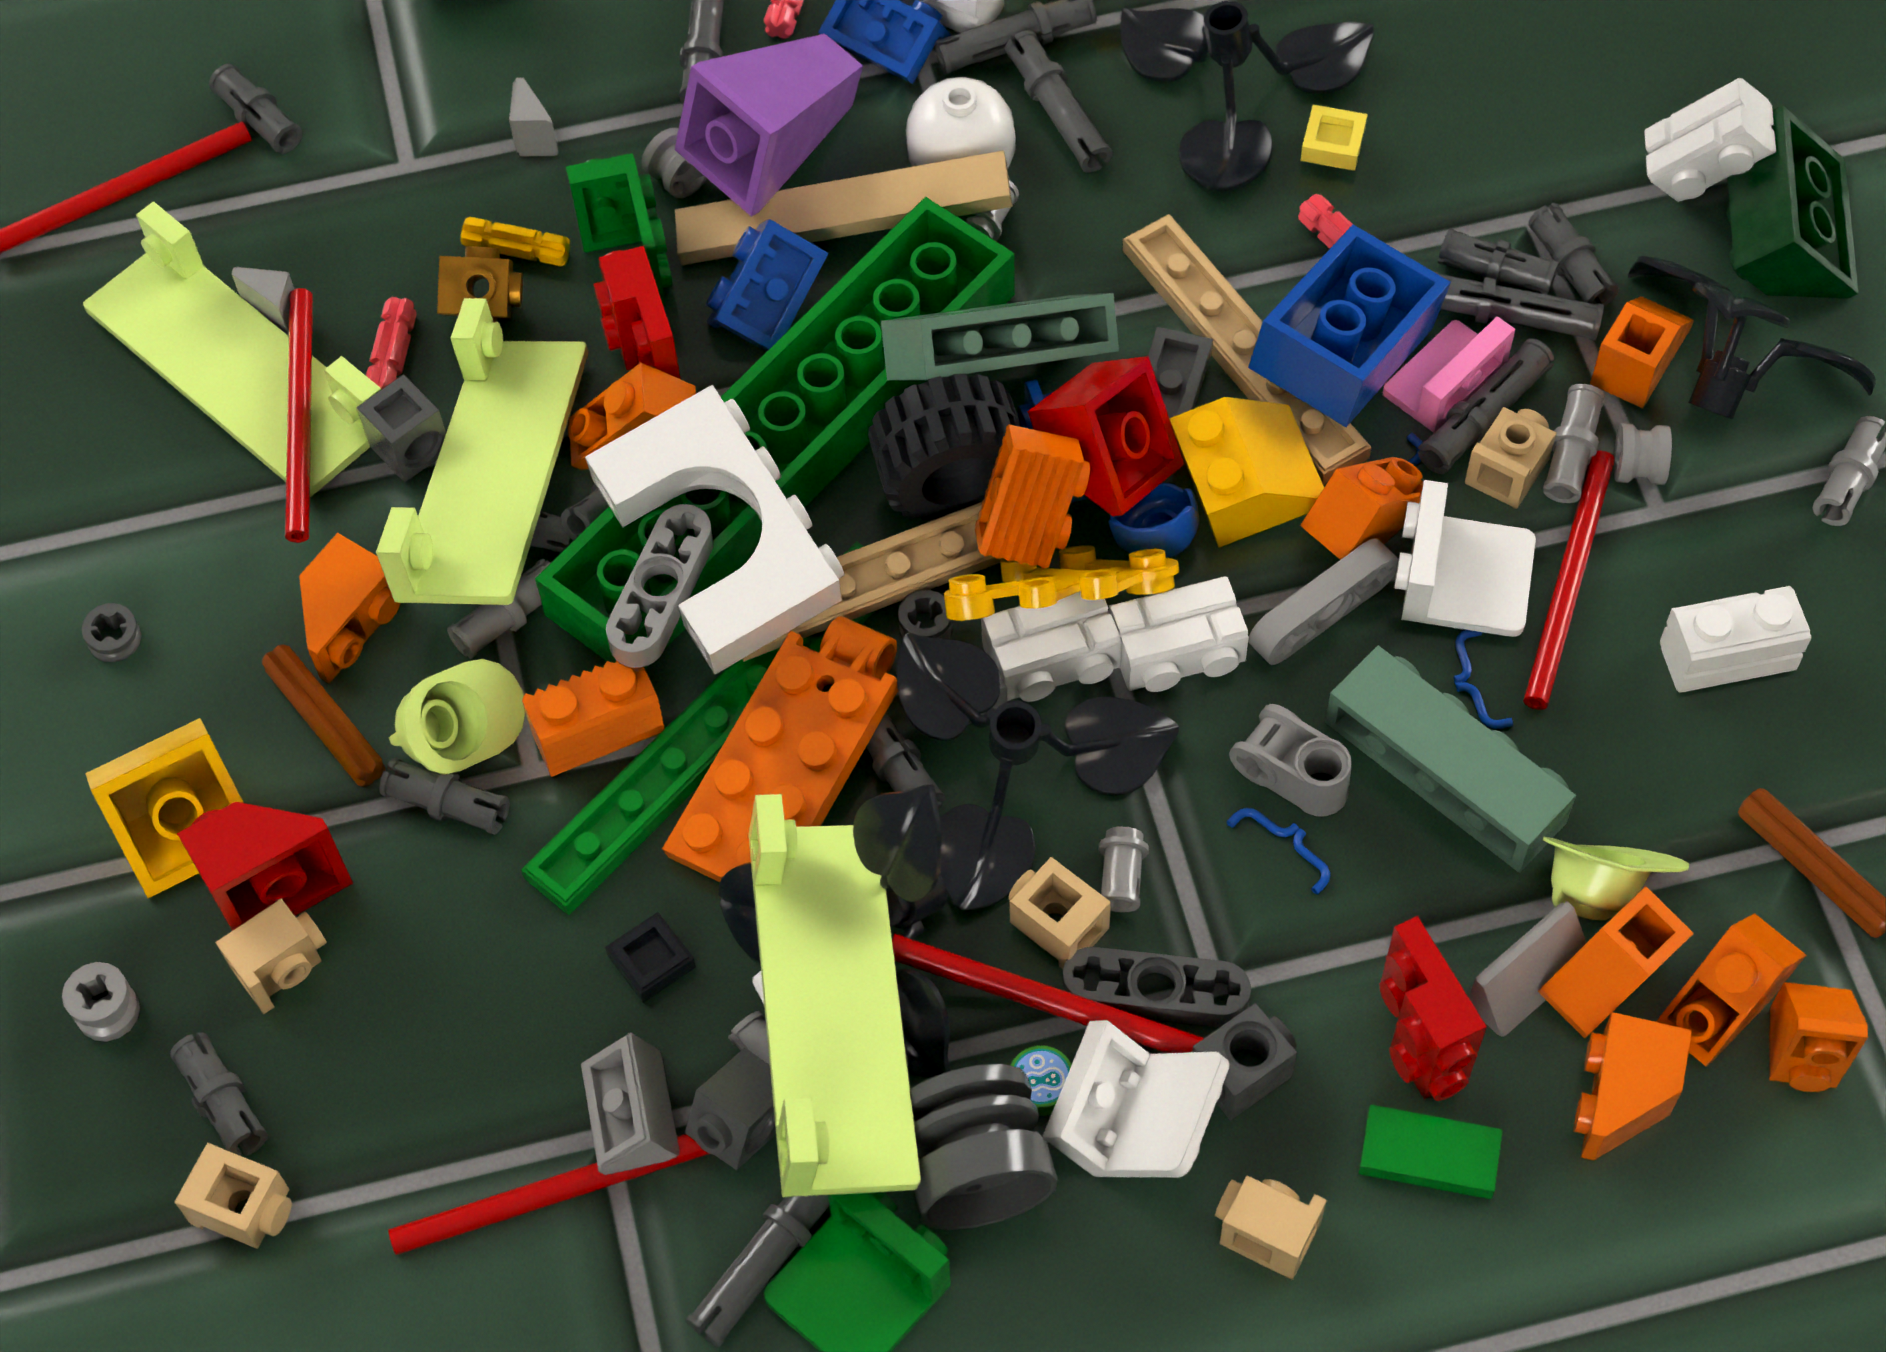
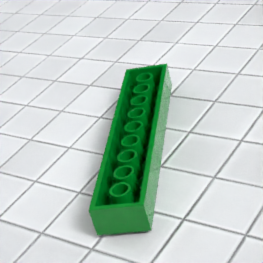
[535,196,1015,669]

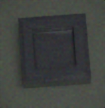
[605,912,696,1003]

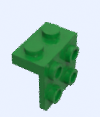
[566,153,673,306]
[764,1192,951,1352]

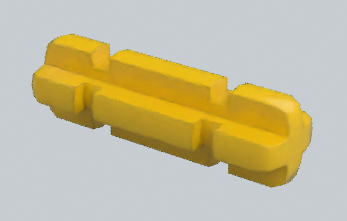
[460,217,571,266]

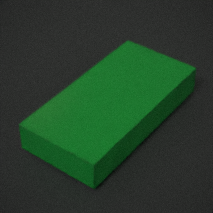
[1358,1104,1503,1200]

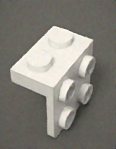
[1394,480,1536,637]
[1042,1020,1229,1177]

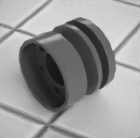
[910,1064,1058,1230]

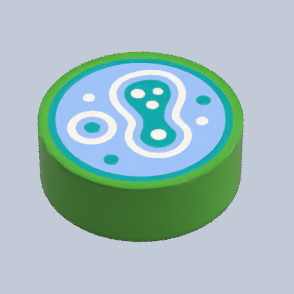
[1011,1046,1072,1116]

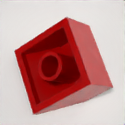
[1027,356,1184,516]
[177,801,353,931]

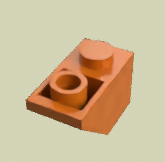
[1590,296,1694,408]
[568,363,696,470]
[1300,457,1423,560]
[299,532,401,684]
[1538,886,1694,1039]
[1656,913,1807,1067]
[1769,982,1868,1092]
[1573,1012,1692,1161]

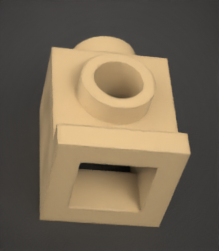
[1465,407,1556,509]
[1008,857,1111,969]
[215,898,327,1014]
[175,1143,292,1249]
[1215,1176,1327,1280]

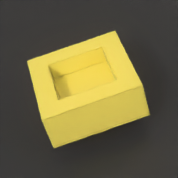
[1300,105,1367,171]

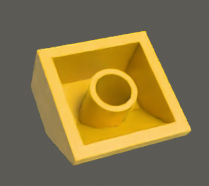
[1169,397,1324,548]
[85,718,244,898]

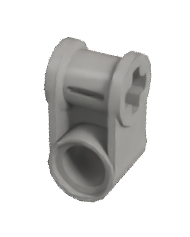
[1229,704,1351,816]

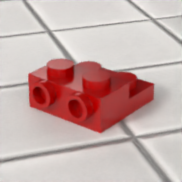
[593,246,681,379]
[1379,916,1487,1101]

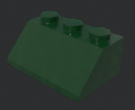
[1726,105,1859,299]

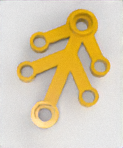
[944,546,1179,621]

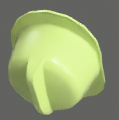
[388,659,525,775]
[1543,836,1689,920]

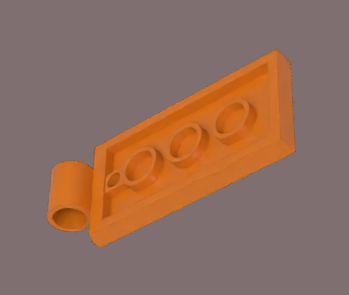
[662,616,898,882]

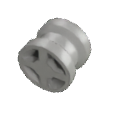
[641,128,707,198]
[1613,423,1672,485]
[62,962,140,1042]

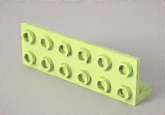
[83,201,381,497]
[376,298,589,605]
[748,794,920,1197]

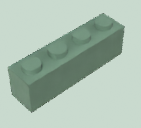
[881,293,1119,380]
[1325,645,1576,873]

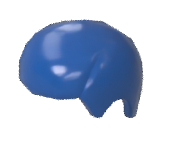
[1108,483,1199,558]

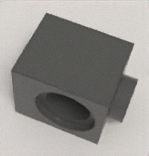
[356,374,446,482]
[1192,1003,1297,1121]
[685,1048,776,1171]

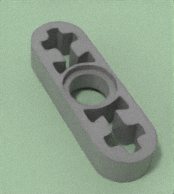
[606,504,714,668]
[1248,538,1399,665]

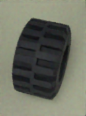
[868,374,1021,521]

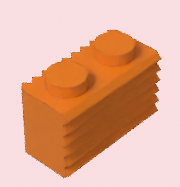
[975,424,1090,569]
[522,660,665,777]

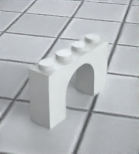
[585,385,844,674]

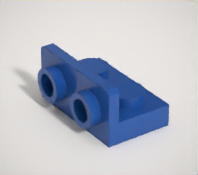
[818,0,952,84]
[706,219,829,352]

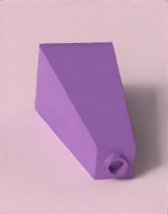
[674,34,863,217]

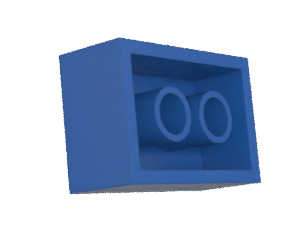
[1248,224,1451,427]

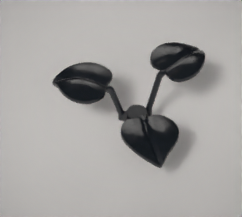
[1120,1,1374,192]
[1628,256,1876,420]
[897,633,1179,911]
[718,784,951,1077]

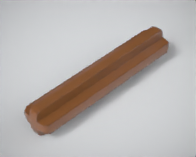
[262,644,386,787]
[1738,788,1886,938]

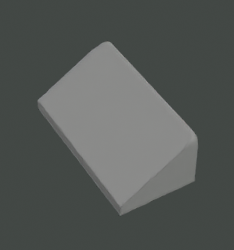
[1469,901,1586,1037]
[581,1032,680,1175]

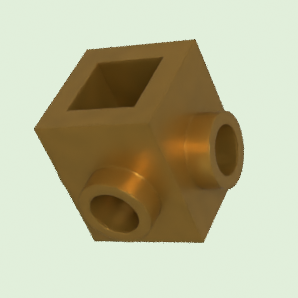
[437,247,523,322]

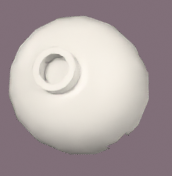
[906,77,1016,168]

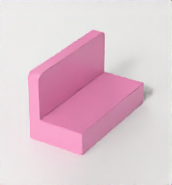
[1383,316,1515,433]

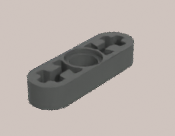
[1063,947,1251,1027]

